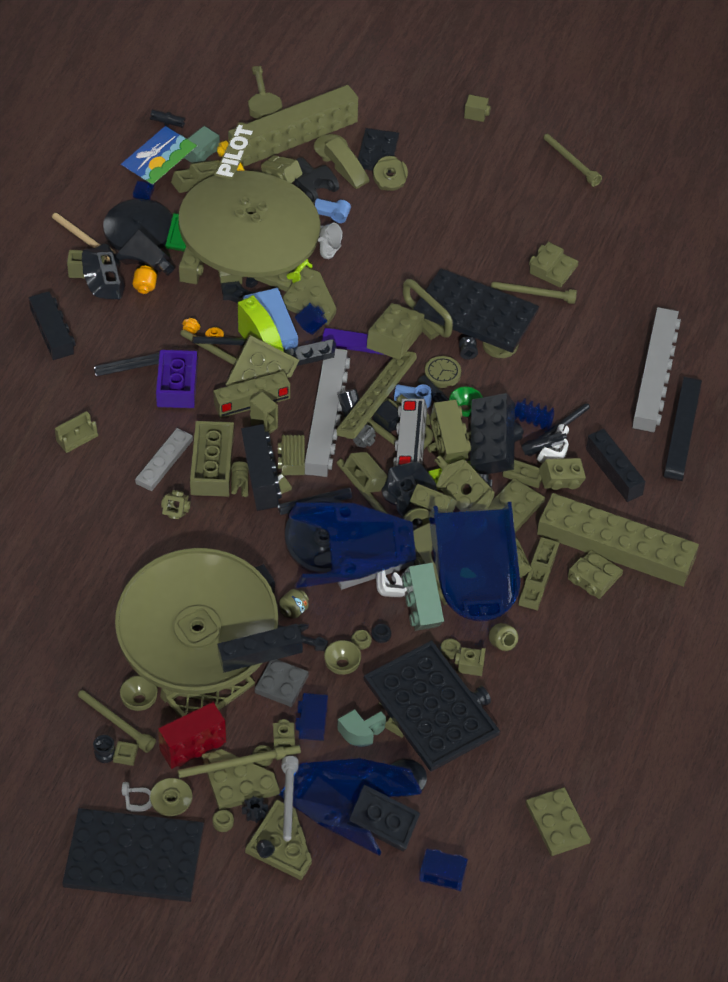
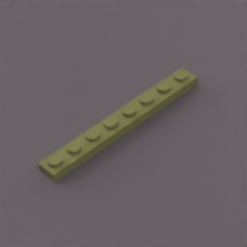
[336,351,416,439]

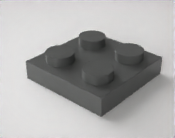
[255,659,309,707]

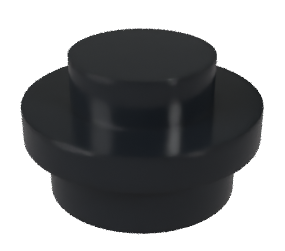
[371,624,392,643]

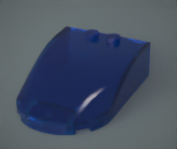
[429,502,520,621]

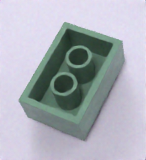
[402,563,444,631]

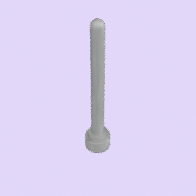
[282,756,298,842]

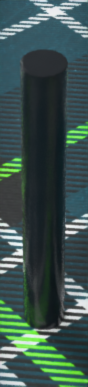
[192,336,247,346]

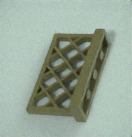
[160,676,255,718]

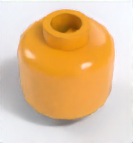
[132,266,157,294]

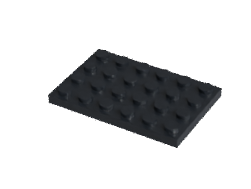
[413,268,539,353]
[363,641,500,772]
[62,808,204,902]

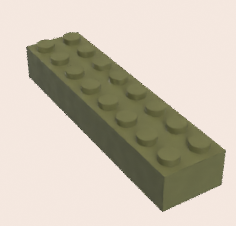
[228,85,358,167]
[537,493,699,587]

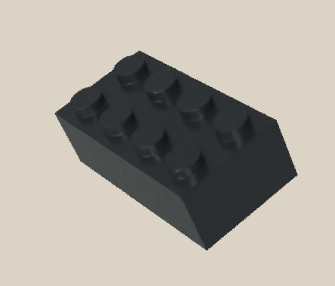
[470,393,515,474]
[241,424,282,511]

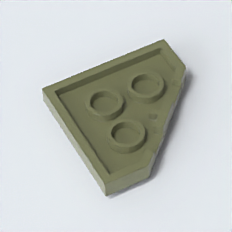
[282,267,336,325]
[225,335,299,386]
[202,749,280,811]
[245,800,312,880]

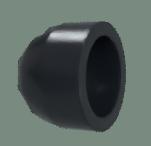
[256,839,275,858]

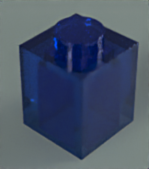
[295,303,328,335]

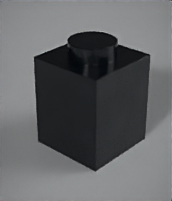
[373,400,400,433]

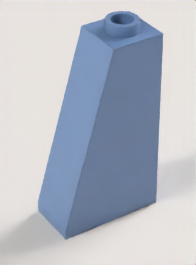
[243,288,298,350]

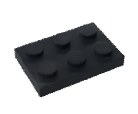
[358,128,399,173]
[347,785,420,852]

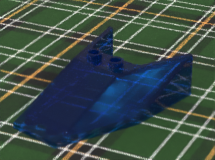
[289,503,416,588]
[279,758,422,856]

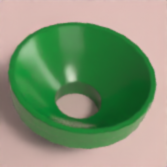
[449,387,483,417]

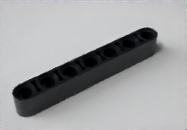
[664,377,702,481]

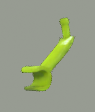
[287,259,312,283]

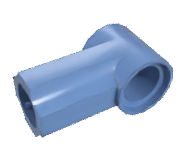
[315,199,351,223]
[394,385,431,408]

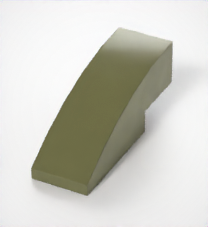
[324,137,370,189]
[171,160,221,193]

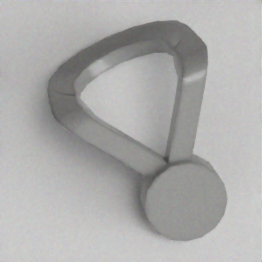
[122,782,152,812]

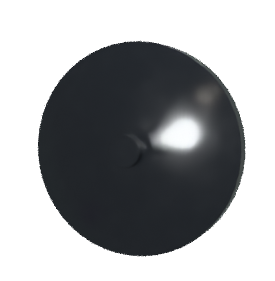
[103,199,172,251]
[285,498,363,574]

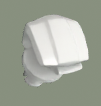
[537,424,569,464]
[376,569,407,597]

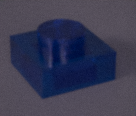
[133,181,155,200]

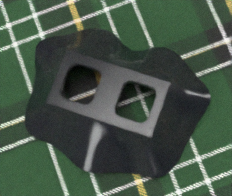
[82,244,125,299]
[387,462,438,525]

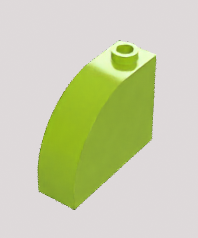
[238,295,283,351]

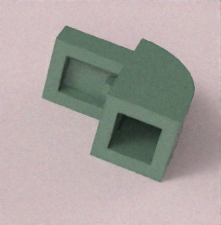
[338,710,386,747]

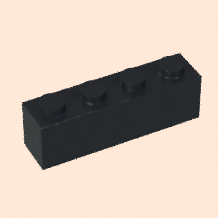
[29,291,76,360]
[586,429,646,502]
[217,624,303,673]

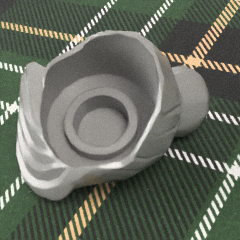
[318,222,342,259]

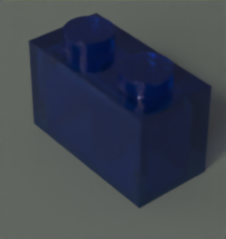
[296,693,328,741]
[419,849,468,891]

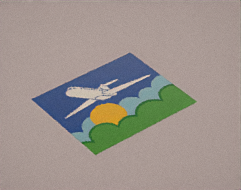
[121,126,197,185]

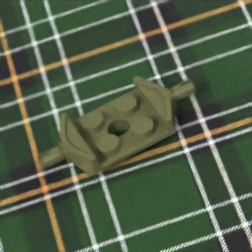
[434,456,496,523]

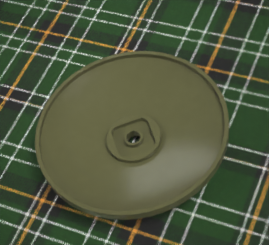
[178,171,320,277]
[115,548,278,694]

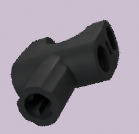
[294,157,339,202]

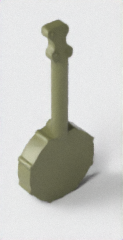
[248,66,282,119]

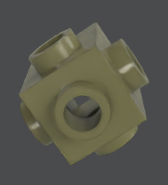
[161,490,191,519]

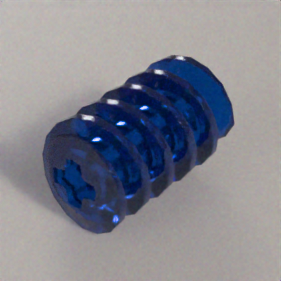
[515,398,554,430]

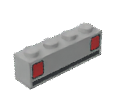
[393,399,427,466]

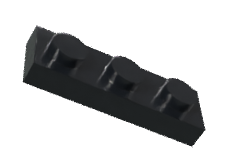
[283,339,336,366]

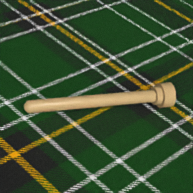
[52,213,115,262]

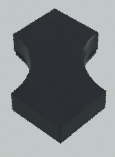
[221,281,258,303]

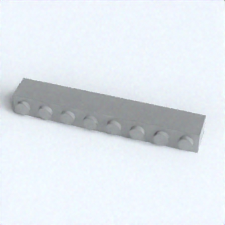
[632,307,681,432]
[305,349,350,477]

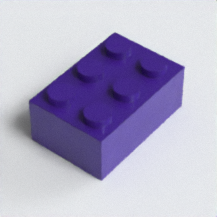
[156,350,198,408]

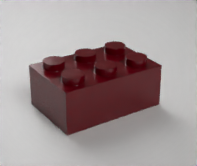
[158,702,226,769]

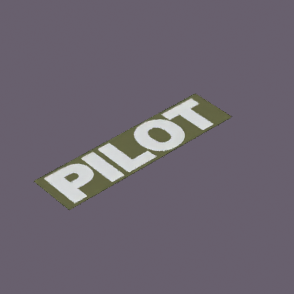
[214,122,256,180]

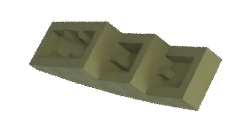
[519,537,560,610]

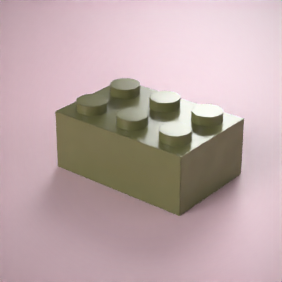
[367,303,424,360]
[430,400,471,464]

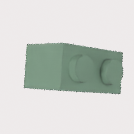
[184,126,220,164]

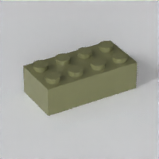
[190,421,234,497]

